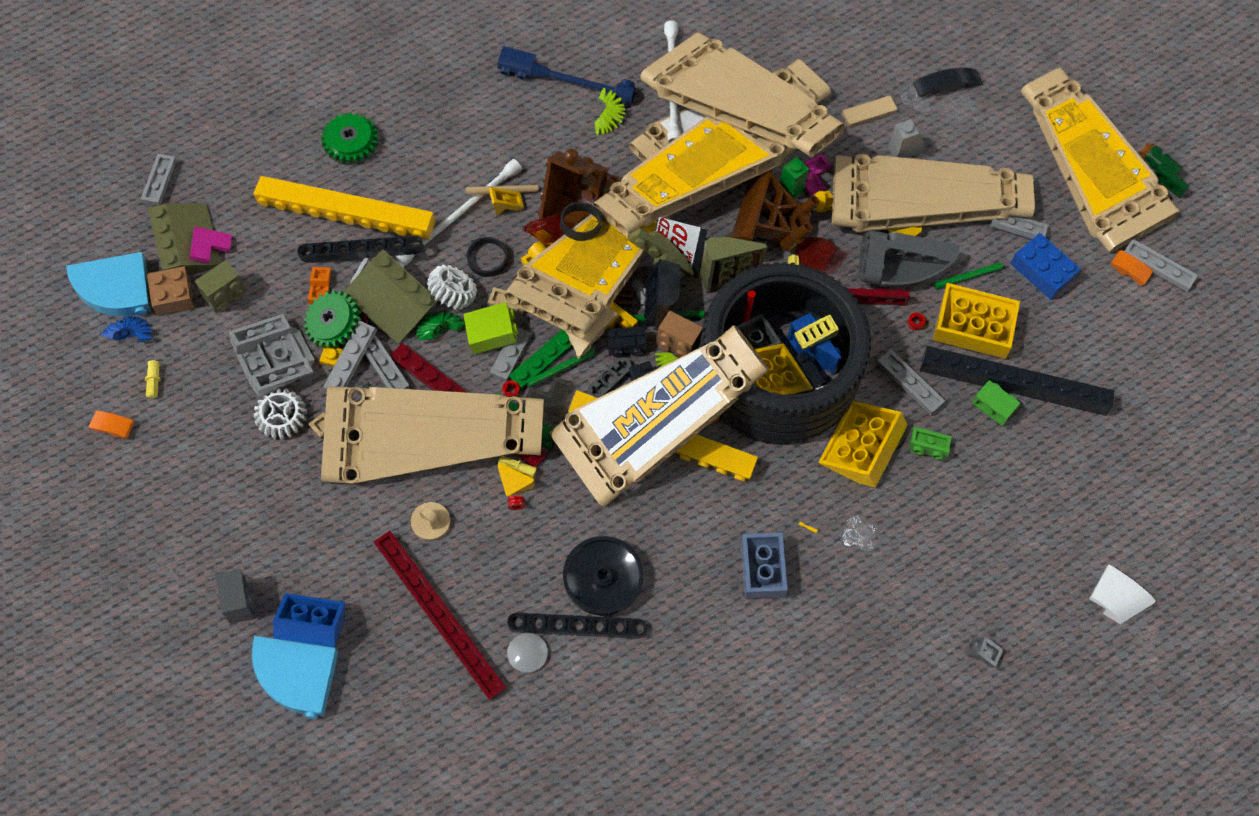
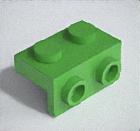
[908,427,952,460]

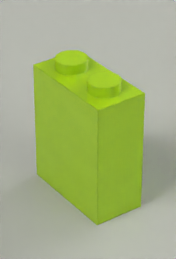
[463,302,519,354]

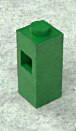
[780,157,809,199]

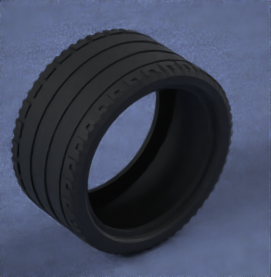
[699,262,871,444]

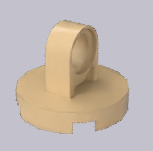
[411,502,450,541]

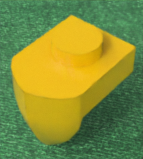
[814,190,833,213]

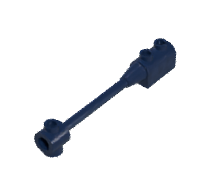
[497,46,636,107]

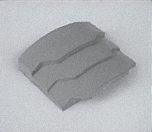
[229,314,315,397]

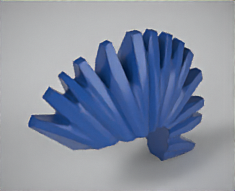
[100,316,152,342]

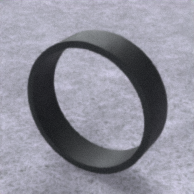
[560,202,602,241]
[467,237,508,277]

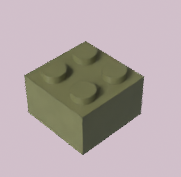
[195,260,246,313]

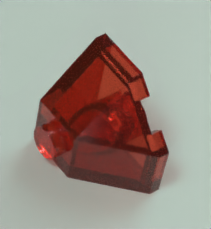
[521,214,564,244]
[795,237,838,273]

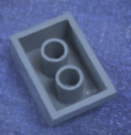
[741,533,788,599]

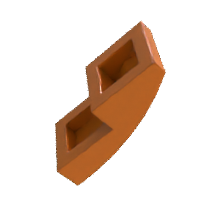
[1110,250,1153,286]
[307,267,331,305]
[88,410,135,439]

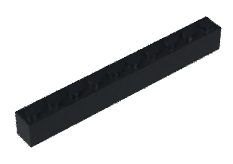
[920,346,1115,416]

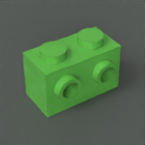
[972,380,1020,426]

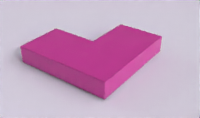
[803,153,832,197]
[190,226,232,264]

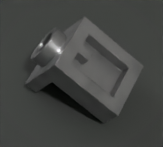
[966,637,1003,667]

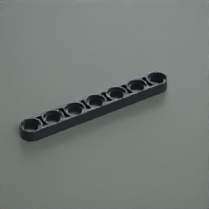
[297,236,424,262]
[507,612,647,639]

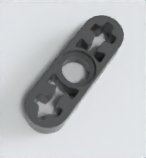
[588,358,631,398]

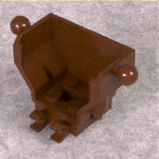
[538,149,619,243]

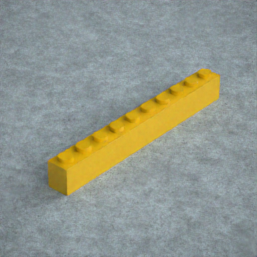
[253,176,436,240]
[568,390,758,482]

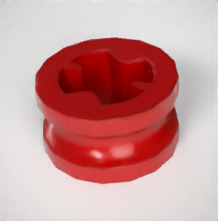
[907,312,925,331]
[502,380,520,397]
[507,495,525,510]

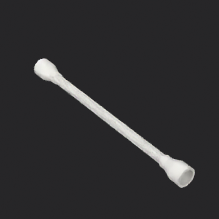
[664,21,681,144]
[394,159,522,267]

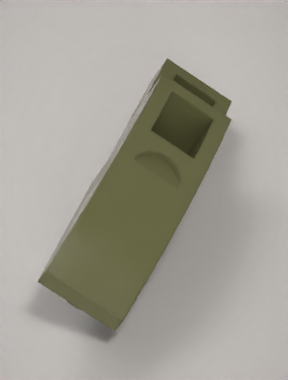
[628,228,694,280]

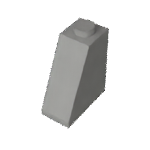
[888,119,928,158]

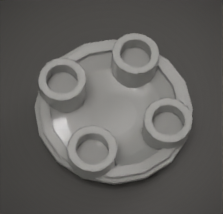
[507,633,548,674]

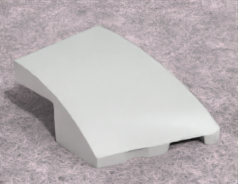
[1089,565,1156,624]

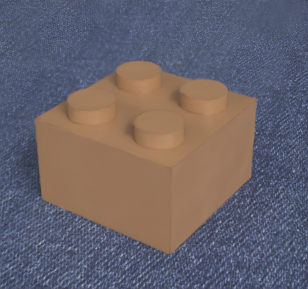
[147,266,195,316]
[657,310,703,358]

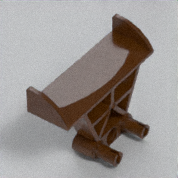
[725,169,820,252]

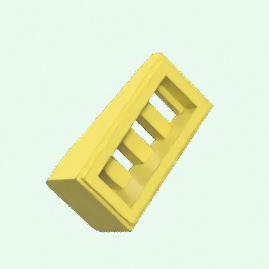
[794,315,839,350]

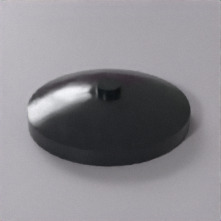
[563,536,643,616]

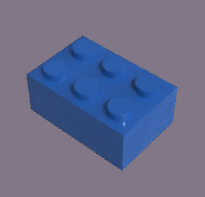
[1010,233,1081,300]
[273,593,345,648]

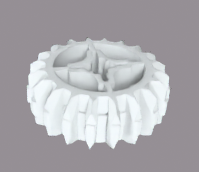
[427,265,477,309]
[254,388,307,440]

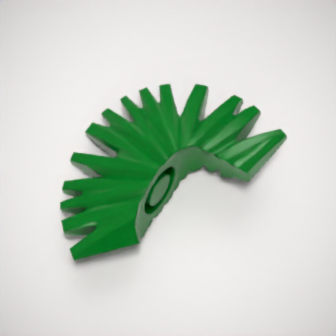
[416,311,465,341]

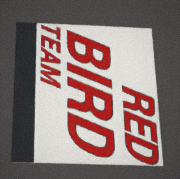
[649,217,708,278]

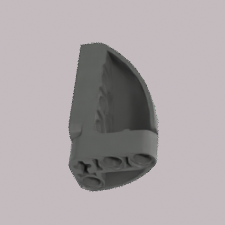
[859,230,960,287]

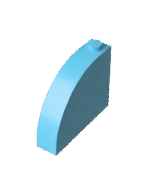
[66,252,152,316]
[252,636,338,719]

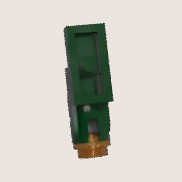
[1139,143,1189,199]

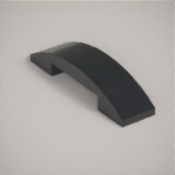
[913,68,983,97]

